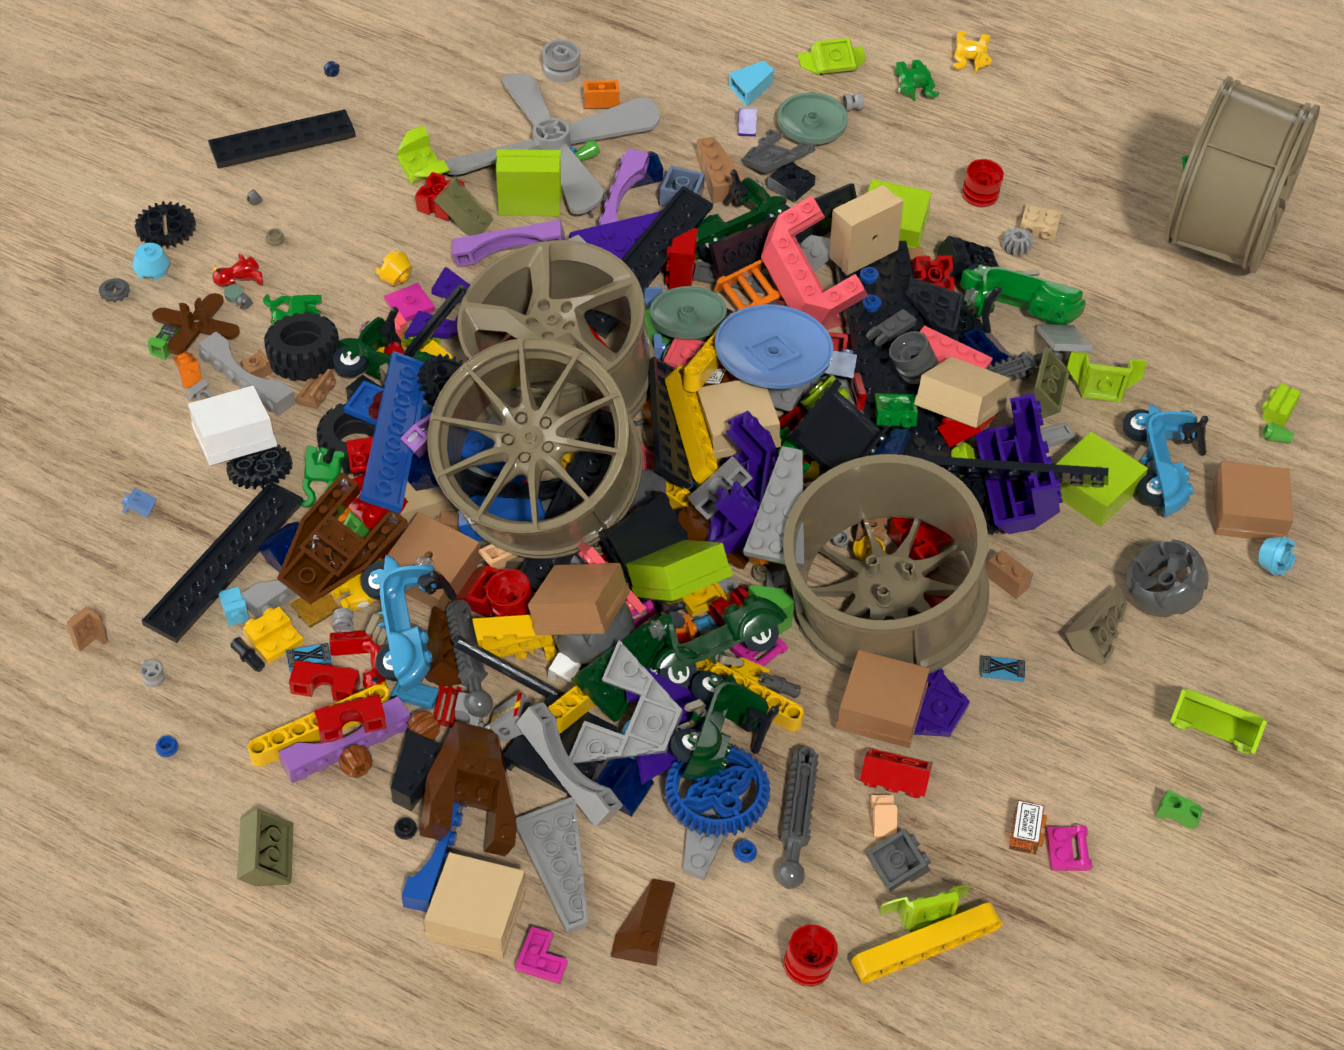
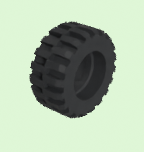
[264,312,339,381]
[317,402,375,476]

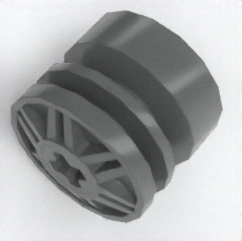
[889,331,939,384]

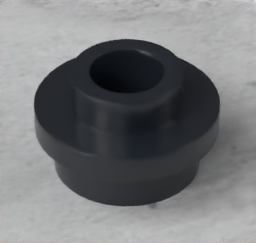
[394,817,417,840]

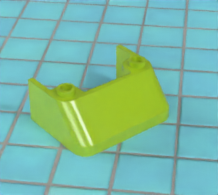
[1170,687,1267,754]

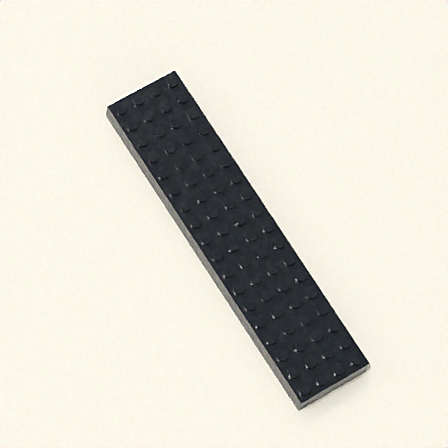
[832,241,952,457]

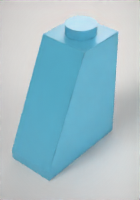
[729,61,774,106]

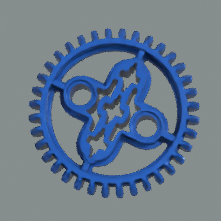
[665,745,770,838]

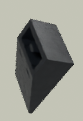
[936,235,999,281]

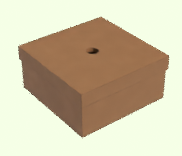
[1213,461,1293,540]
[383,512,483,612]
[528,563,630,635]
[836,650,930,748]

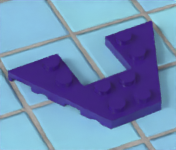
[405,267,470,339]
[625,667,707,785]
[914,668,970,737]

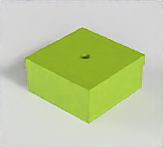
[496,149,561,216]
[868,179,932,248]
[1056,431,1148,527]
[626,540,733,601]

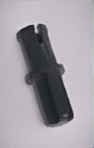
[230,637,265,672]

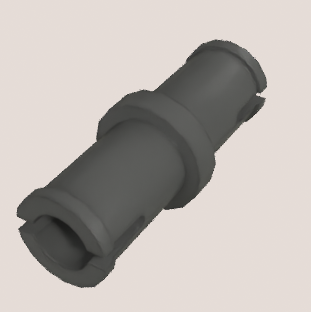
[758,672,801,698]

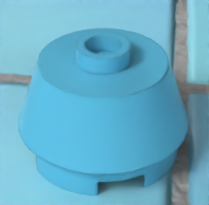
[132,243,170,280]
[1259,537,1296,576]

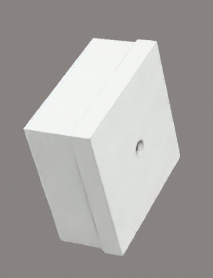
[188,386,277,466]

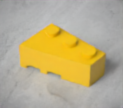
[472,615,546,658]

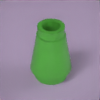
[574,140,600,161]
[1262,422,1294,444]

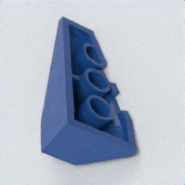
[459,495,546,542]

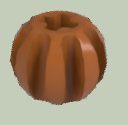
[408,710,440,741]
[339,745,373,778]

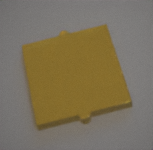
[290,594,340,628]

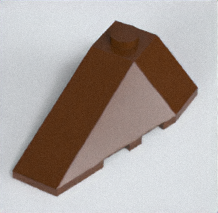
[678,506,749,570]
[425,606,461,686]
[611,879,675,966]

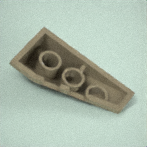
[1065,586,1127,665]

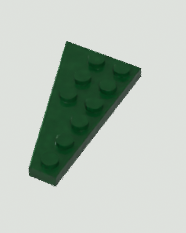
[571,611,665,722]

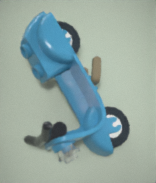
[1123,404,1209,518]
[361,555,457,692]

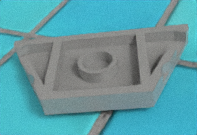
[799,235,830,272]

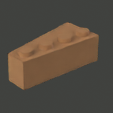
[696,137,745,203]

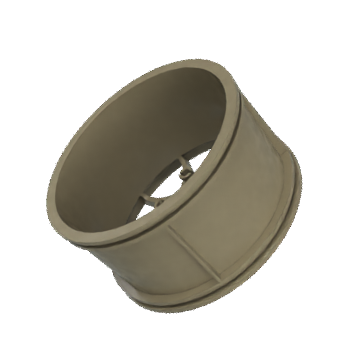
[1165,76,1320,273]
[428,338,643,559]
[783,454,989,674]

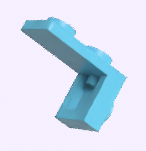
[219,587,249,627]

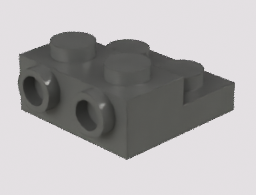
[866,829,931,892]

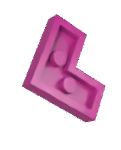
[515,926,568,984]

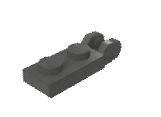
[866,309,917,346]

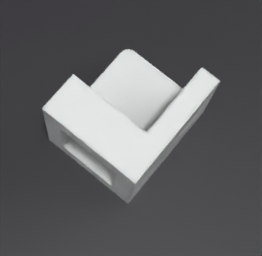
[548,652,582,682]

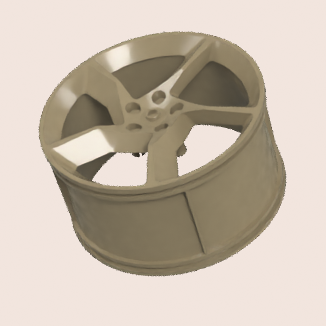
[457,240,655,441]

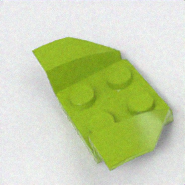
[797,38,866,75]
[397,125,450,184]
[1067,351,1147,402]
[879,885,971,932]

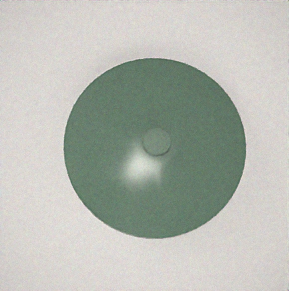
[778,92,848,144]
[650,286,727,339]

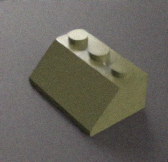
[434,177,493,236]
[1033,346,1069,418]
[237,808,293,886]

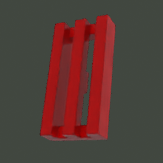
[849,373,867,411]
[433,685,462,727]

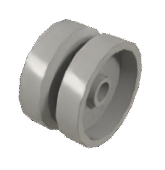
[542,39,580,83]

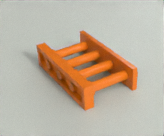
[714,258,785,311]

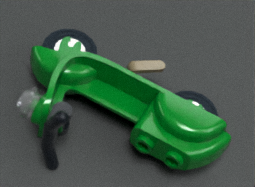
[960,264,1086,335]

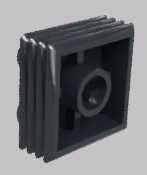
[767,162,816,202]

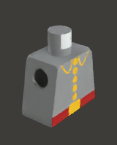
[484,691,533,742]

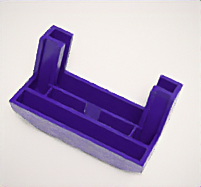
[975,394,1063,534]
[707,410,779,554]

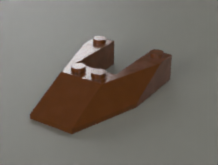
[277,472,408,604]
[420,721,517,857]

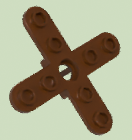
[152,293,240,354]

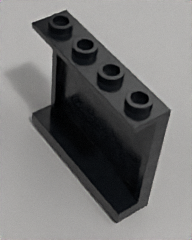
[788,379,889,471]
[597,490,689,603]
[503,693,617,798]

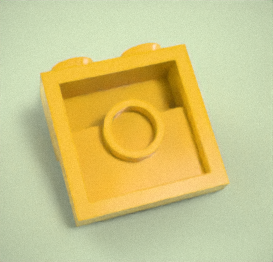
[676,582,728,617]
[243,606,304,664]

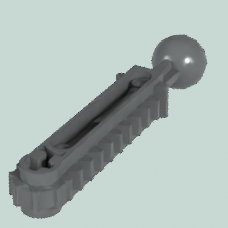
[987,344,1068,382]
[445,599,493,717]
[776,746,819,889]

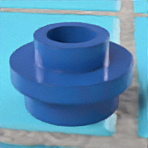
[860,267,879,284]
[862,295,881,312]
[156,736,178,757]
[734,840,757,863]

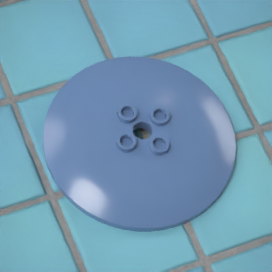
[715,304,833,389]

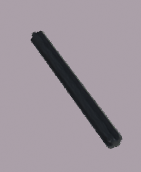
[403,284,467,358]
[454,636,566,698]

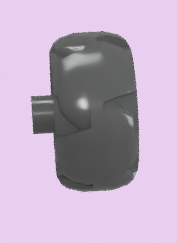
[1127,539,1209,617]
[553,601,635,664]

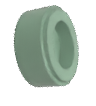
[224,284,243,302]

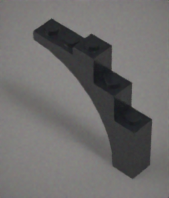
[460,468,563,502]

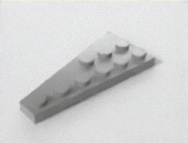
[743,446,805,569]
[683,762,752,881]
[516,797,588,934]

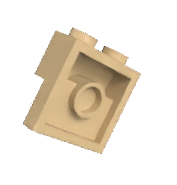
[1020,204,1061,241]

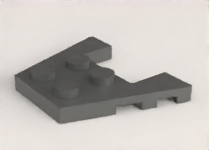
[742,129,816,173]

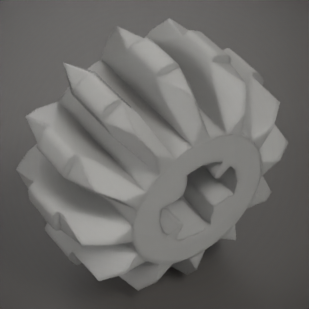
[1002,227,1034,257]

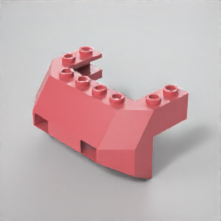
[761,196,869,330]

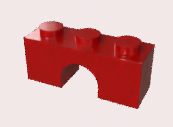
[889,518,941,576]
[289,661,361,701]
[314,695,387,744]

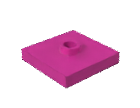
[384,283,435,322]

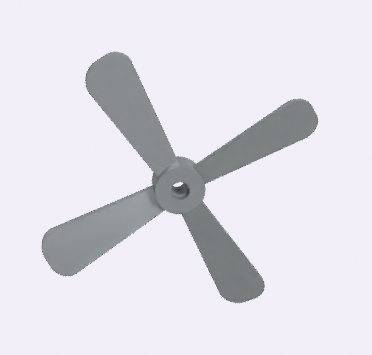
[445,73,660,214]

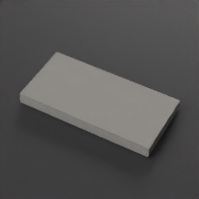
[1037,324,1093,352]

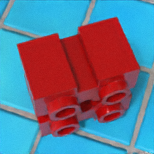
[415,172,465,221]
[911,256,955,291]

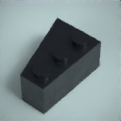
[391,729,442,812]

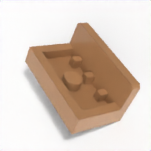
[295,369,336,409]
[66,607,108,652]

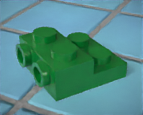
[874,393,918,428]

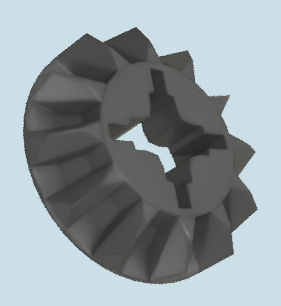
[99,278,130,303]

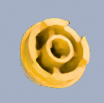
[375,249,413,287]

